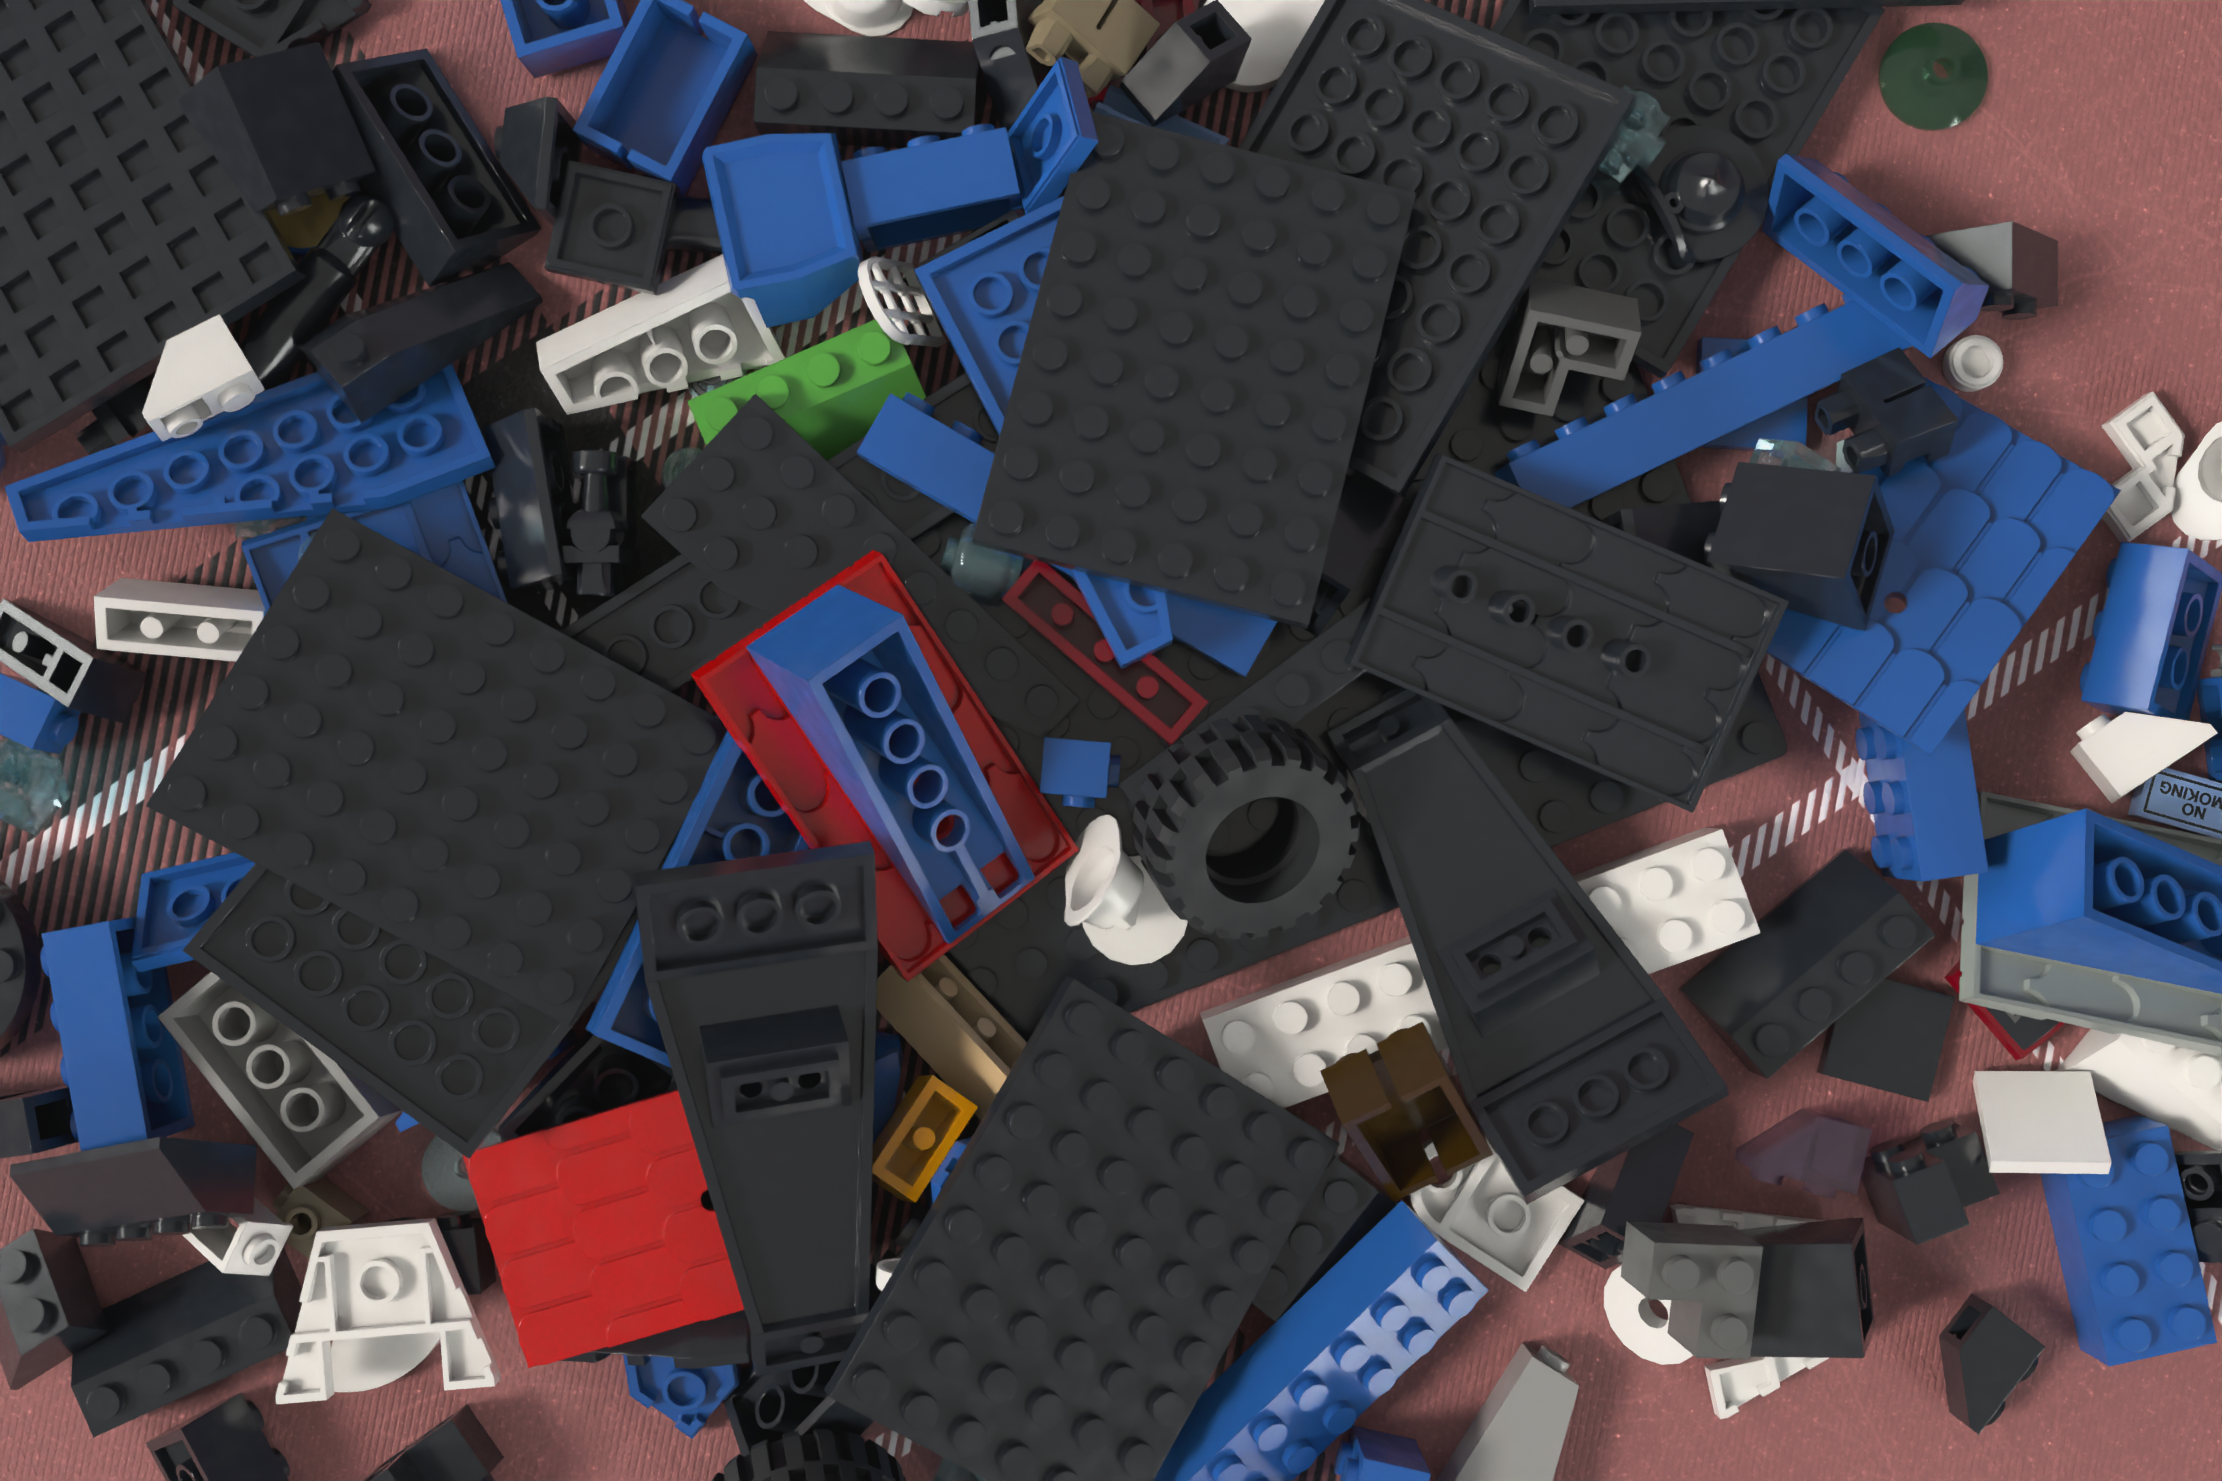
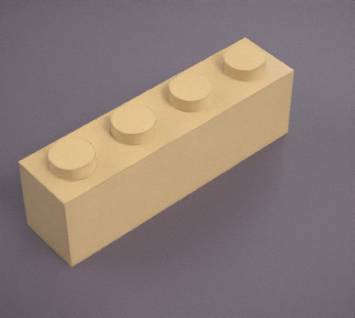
[876,955,1027,1121]

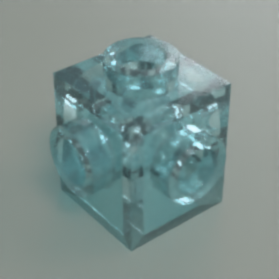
[1599,85,1671,183]

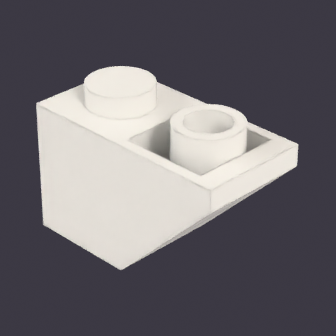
[142,314,265,442]

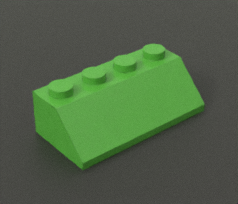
[687,318,927,461]

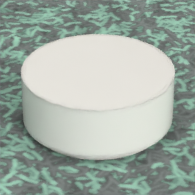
[1942,335,2003,392]

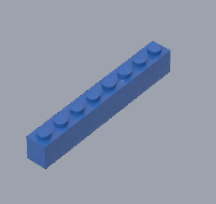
[1495,294,1913,509]
[857,392,1277,677]

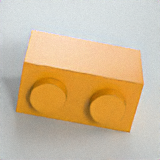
[872,1075,978,1203]

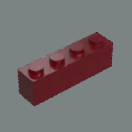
[1002,560,1208,746]

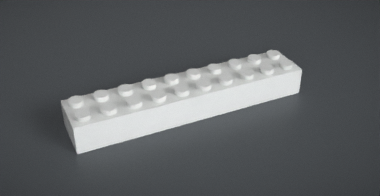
[1200,827,1761,1108]

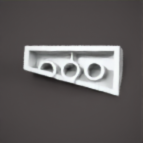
[536,254,785,415]
[2057,1029,2222,1150]

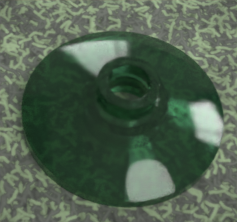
[1878,22,1988,131]

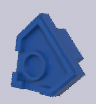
[623,1355,741,1439]

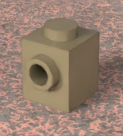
[272,1177,370,1259]

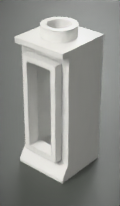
[182,1197,293,1276]

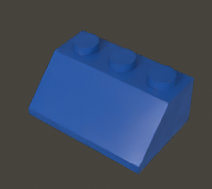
[2080,542,2222,721]

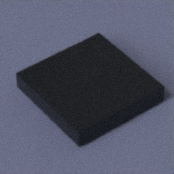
[544,160,680,295]
[1817,979,1955,1102]

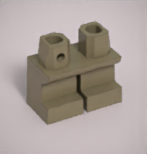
[1026,0,1160,99]

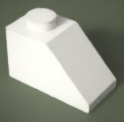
[2070,712,2218,804]

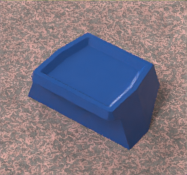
[702,133,863,328]

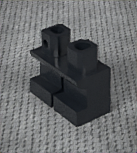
[1814,347,1959,478]

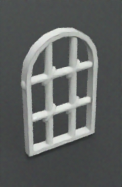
[858,256,947,347]

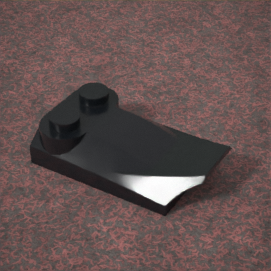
[498,1030,678,1141]

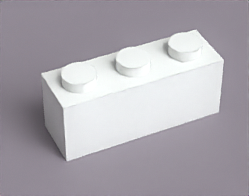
[94,578,266,662]

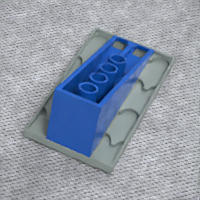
[1959,791,2222,1056]

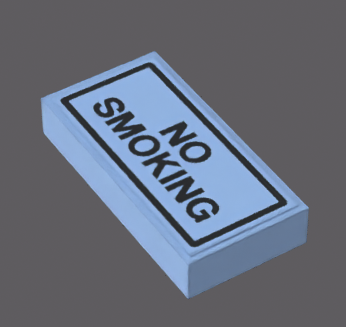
[2128,768,2222,839]

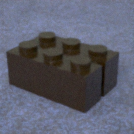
[1320,1021,1493,1201]

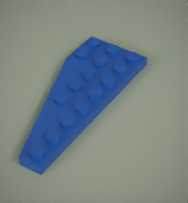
[915,196,1173,669]
[4,363,496,542]

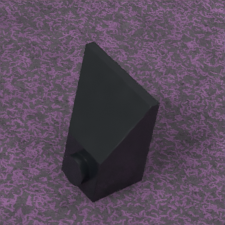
[494,97,582,226]

